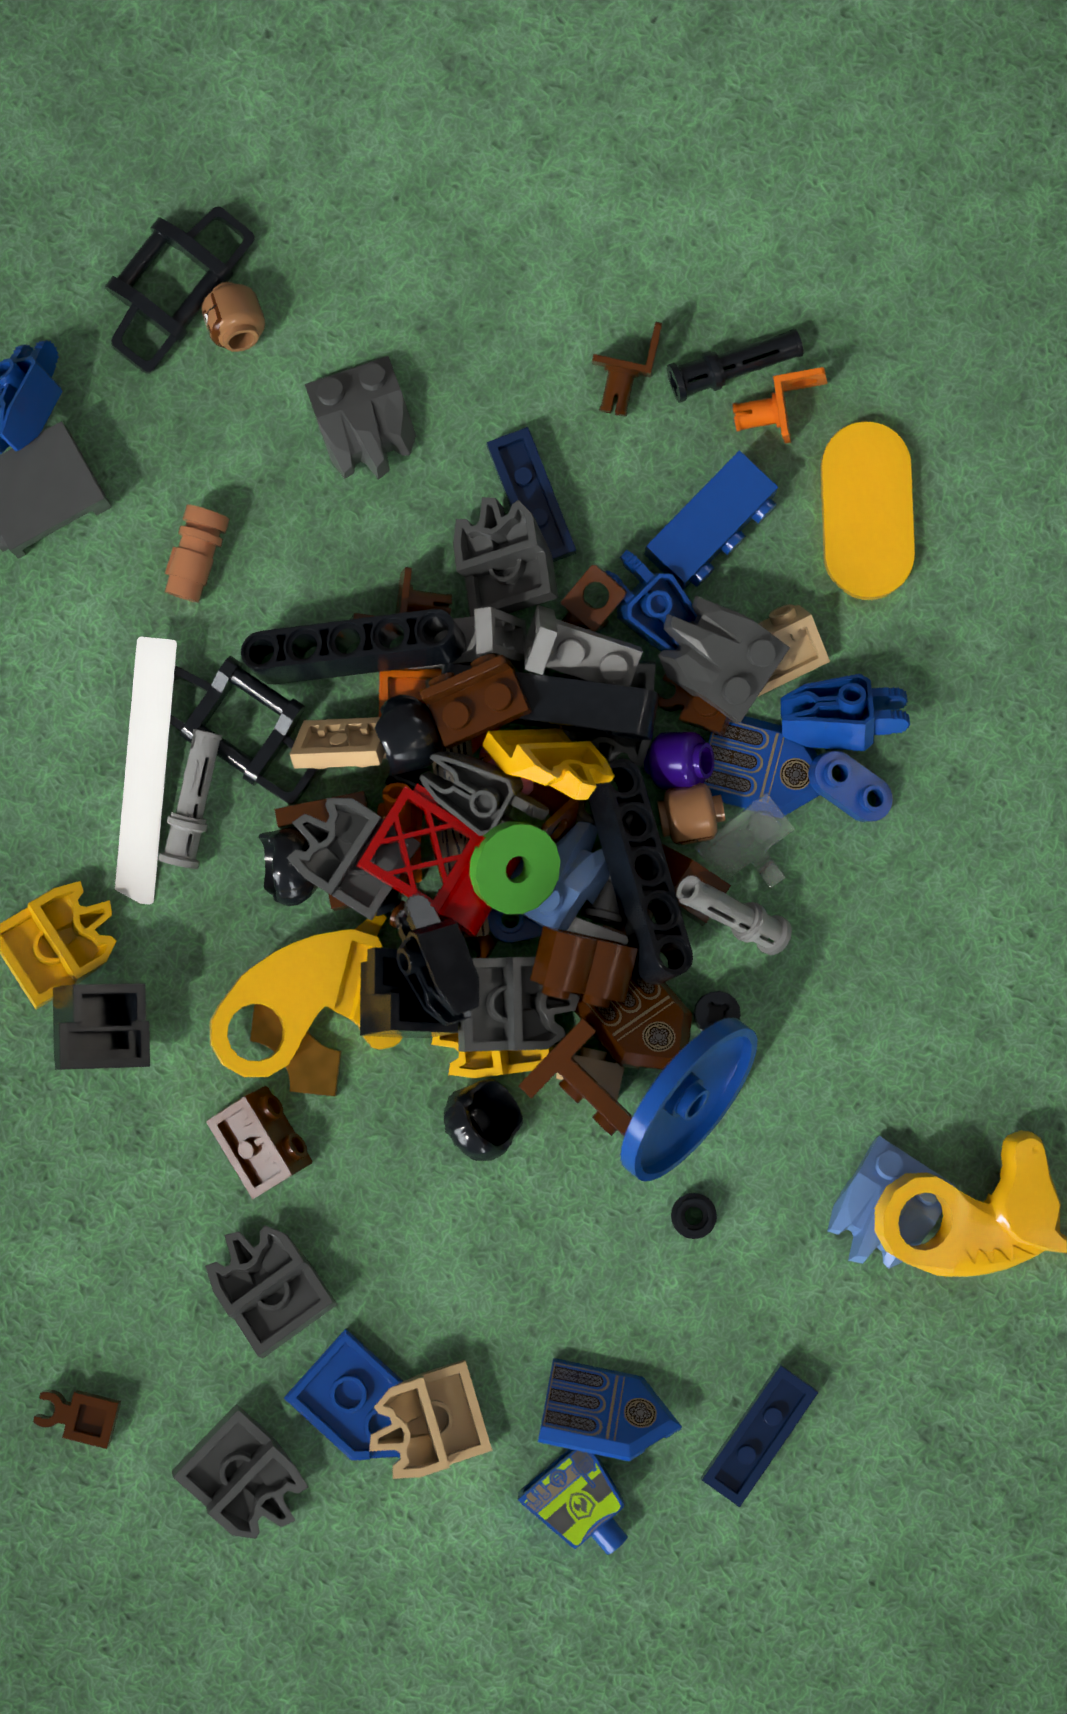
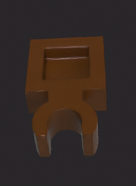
[658,674,730,737]
[33,1389,121,1449]

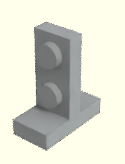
[523,605,643,687]
[408,607,526,669]

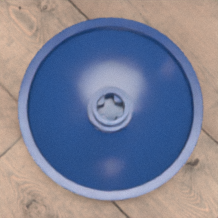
[620,1018,758,1182]

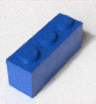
[644,450,778,590]

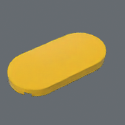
[821,422,915,600]

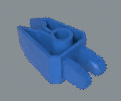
[0,340,63,454]
[605,550,697,652]
[780,674,910,751]

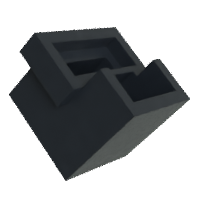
[360,947,458,1038]
[53,983,150,1070]

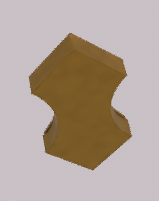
[250,1004,341,1096]

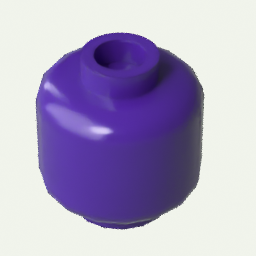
[644,732,714,790]

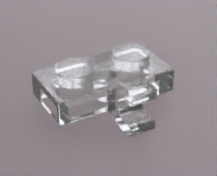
[695,792,795,888]

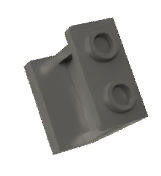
[0,421,112,559]

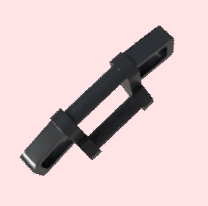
[104,206,255,374]
[170,656,319,805]

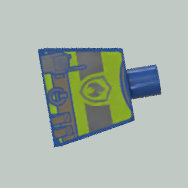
[518,1449,628,1555]

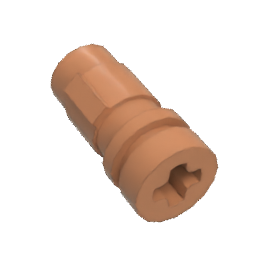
[164,505,230,603]

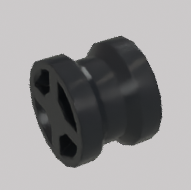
[693,991,741,1031]

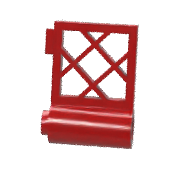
[356,783,522,937]

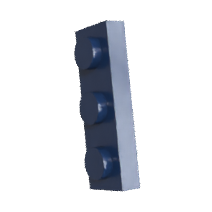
[486,427,576,562]
[701,1364,818,1507]

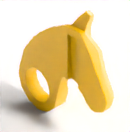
[210,915,403,1077]
[875,1130,1067,1277]

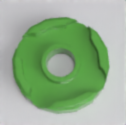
[469,821,561,914]

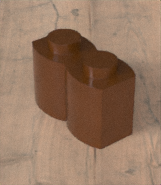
[530,926,638,1008]

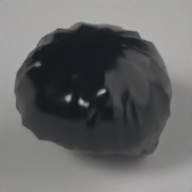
[375,695,441,776]
[258,827,318,906]
[444,1079,523,1161]

